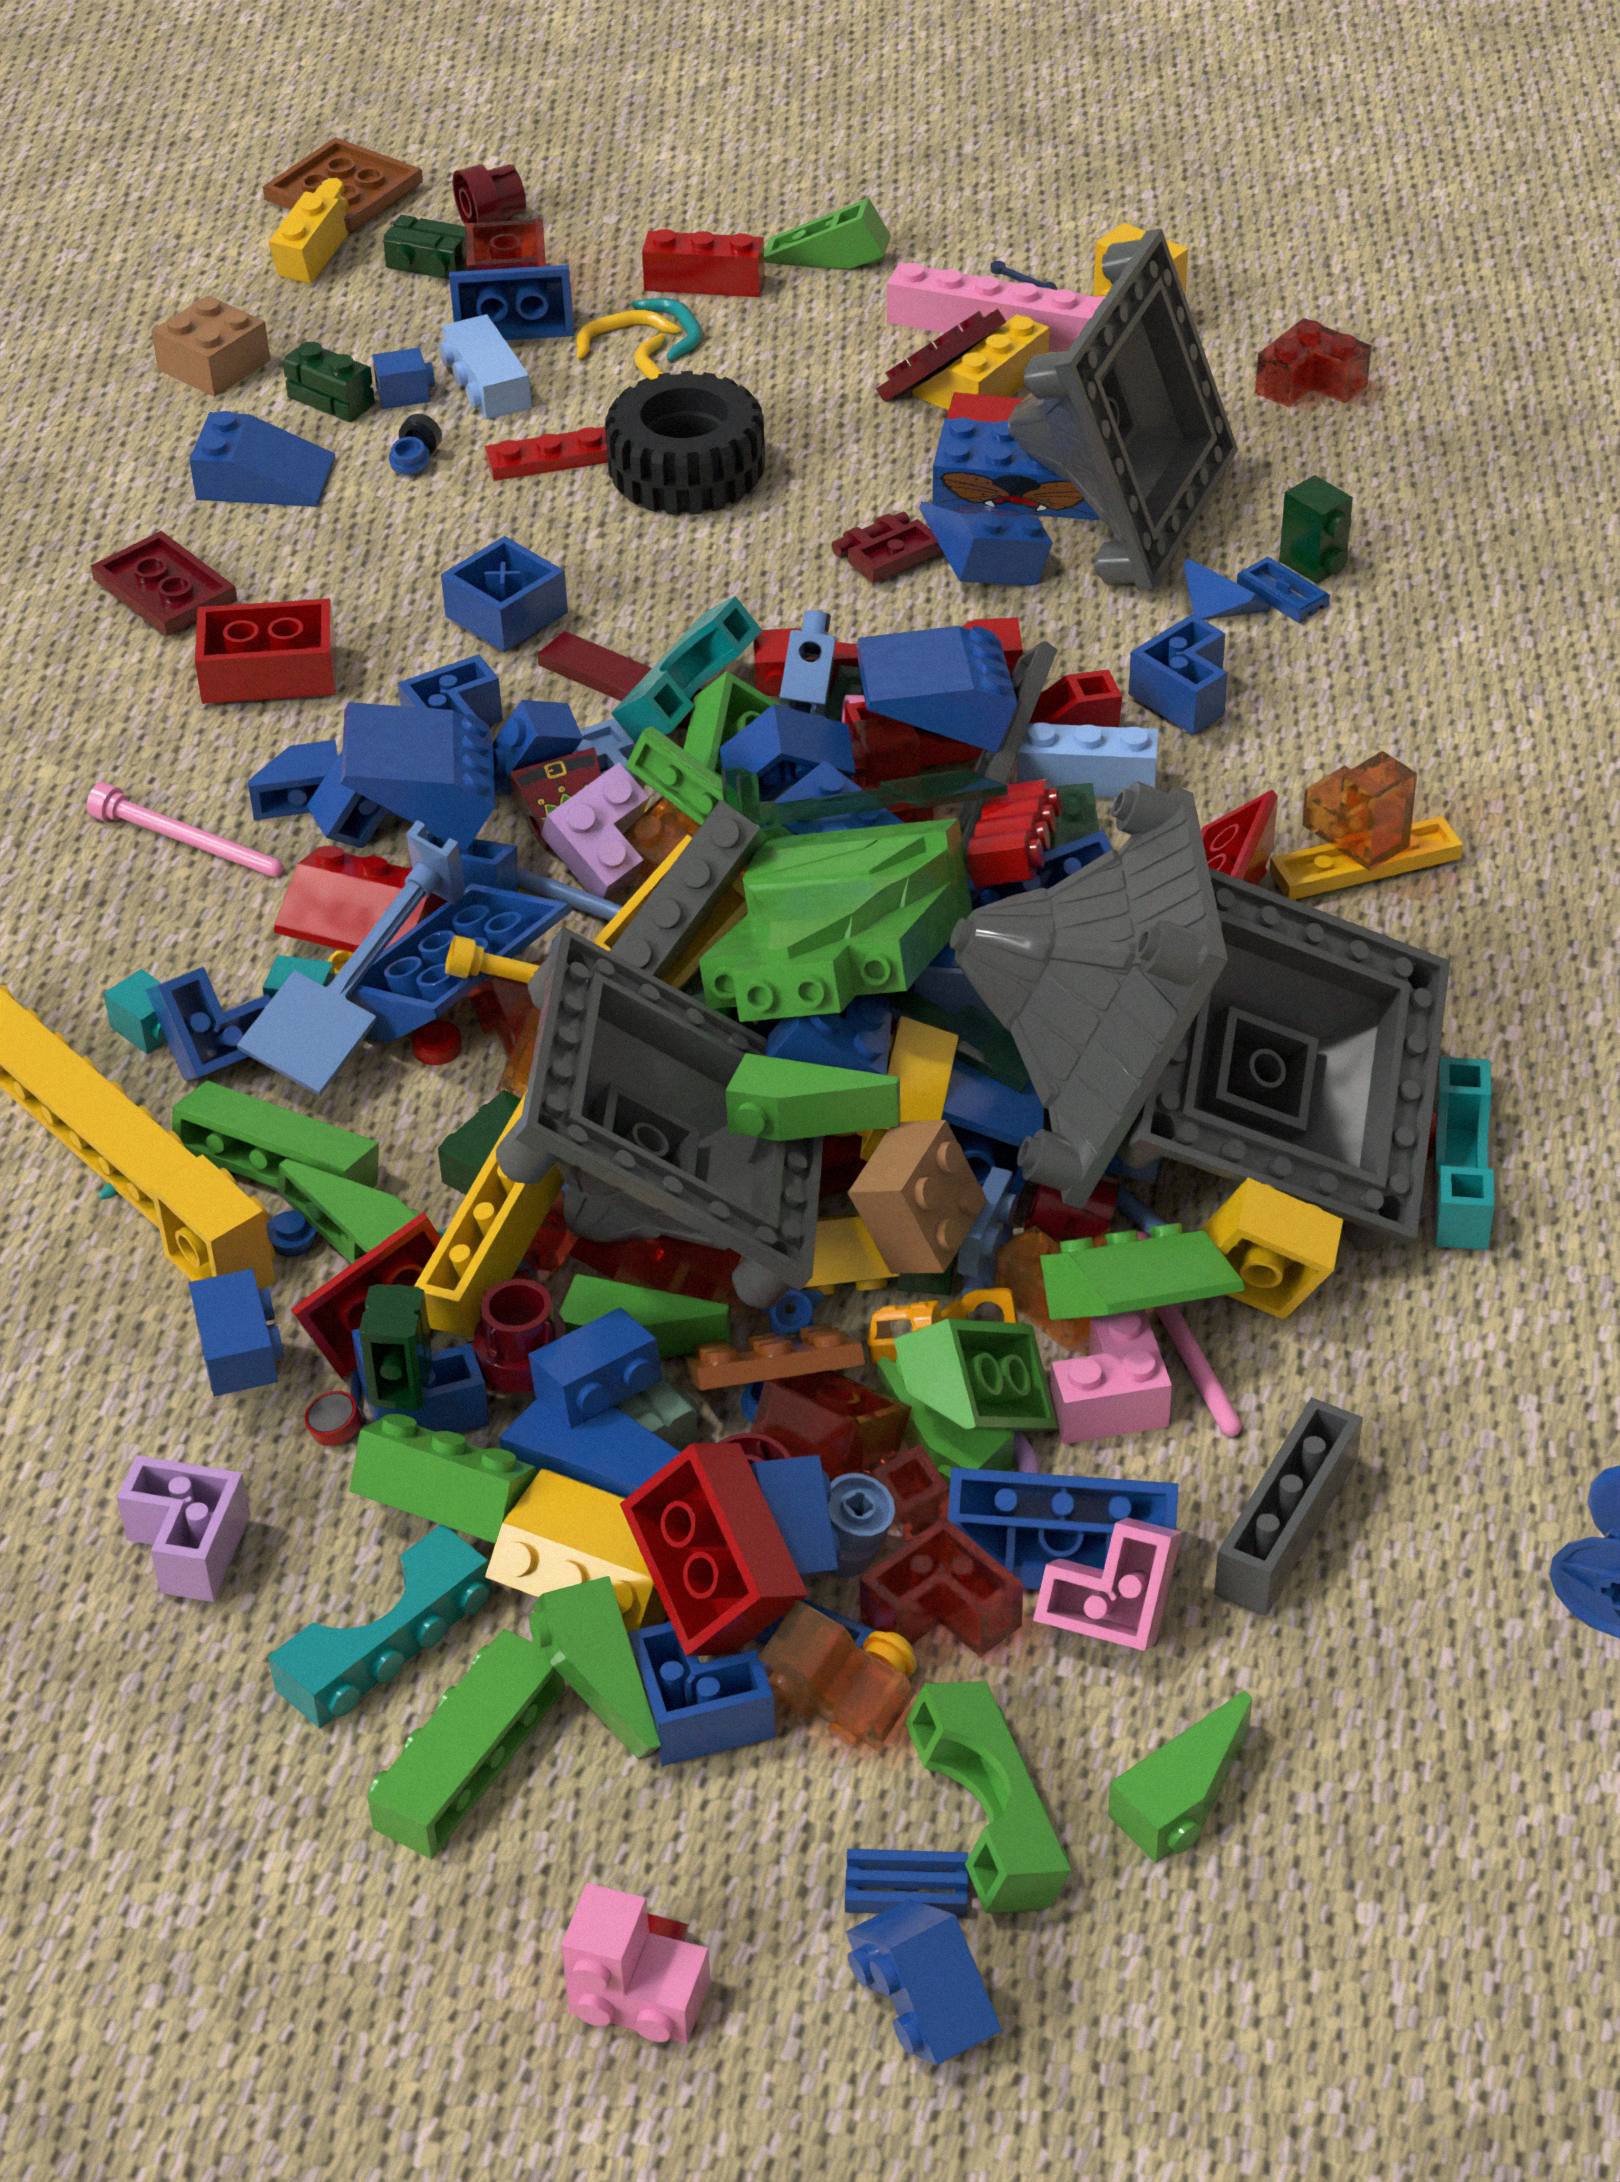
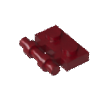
[831,511,943,584]

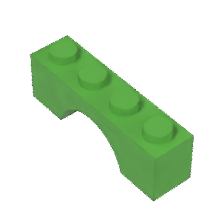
[905,1681,1071,1913]

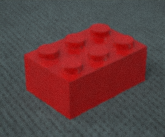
[195,598,336,704]
[620,1443,809,1657]

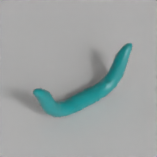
[631,298,702,361]

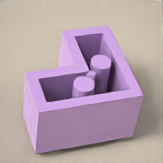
[541,762,650,900]
[117,1455,251,1602]

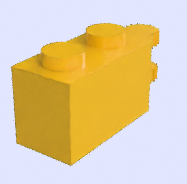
[268,178,349,284]

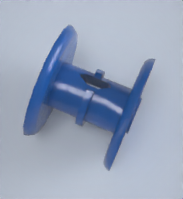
[1549,1465,1620,1639]

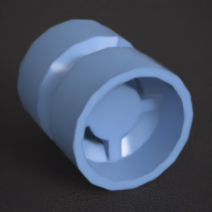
[828,1473,895,1577]

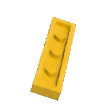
[1269,816,1463,900]

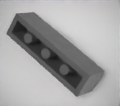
[609,799,767,980]
[1214,1397,1363,1616]

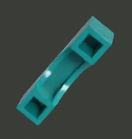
[611,596,763,744]
[1433,1057,1495,1250]
[268,1525,492,1729]

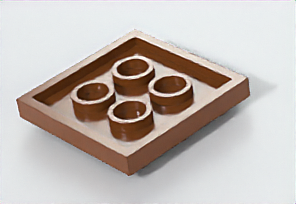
[263,137,423,232]
[682,1323,865,1391]

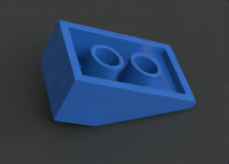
[189,411,336,507]
[919,501,1053,586]

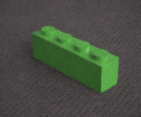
[172,1081,379,1188]
[367,1628,565,1860]

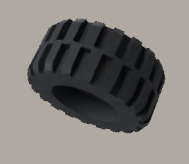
[605,371,765,515]

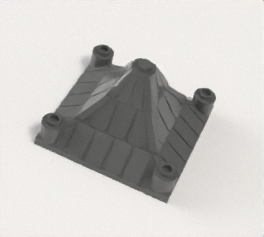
[1008,229,1238,591]
[950,781,1228,1210]
[1116,867,1450,1251]
[496,926,824,1309]

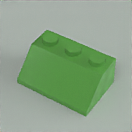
[684,671,785,812]
[1040,1222,1245,1320]
[893,1318,1059,1432]
[349,1414,538,1544]

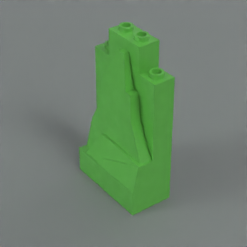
[699,818,973,1022]

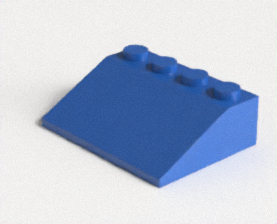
[856,626,1018,753]
[341,702,495,852]
[347,883,572,1043]

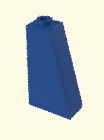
[498,1398,681,1498]

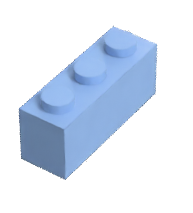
[439,314,532,420]
[1017,723,1158,798]

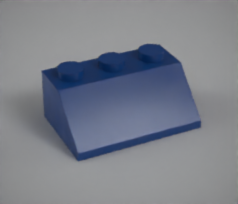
[449,265,574,341]

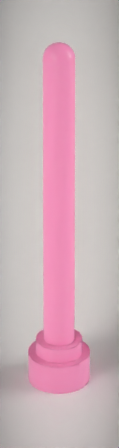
[87,782,284,877]
[1137,1231,1242,1437]

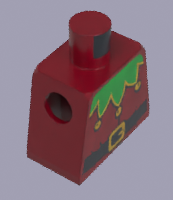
[510,747,601,851]

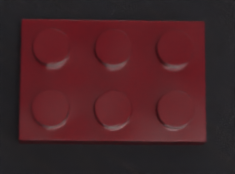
[876,309,1006,402]
[90,531,237,637]

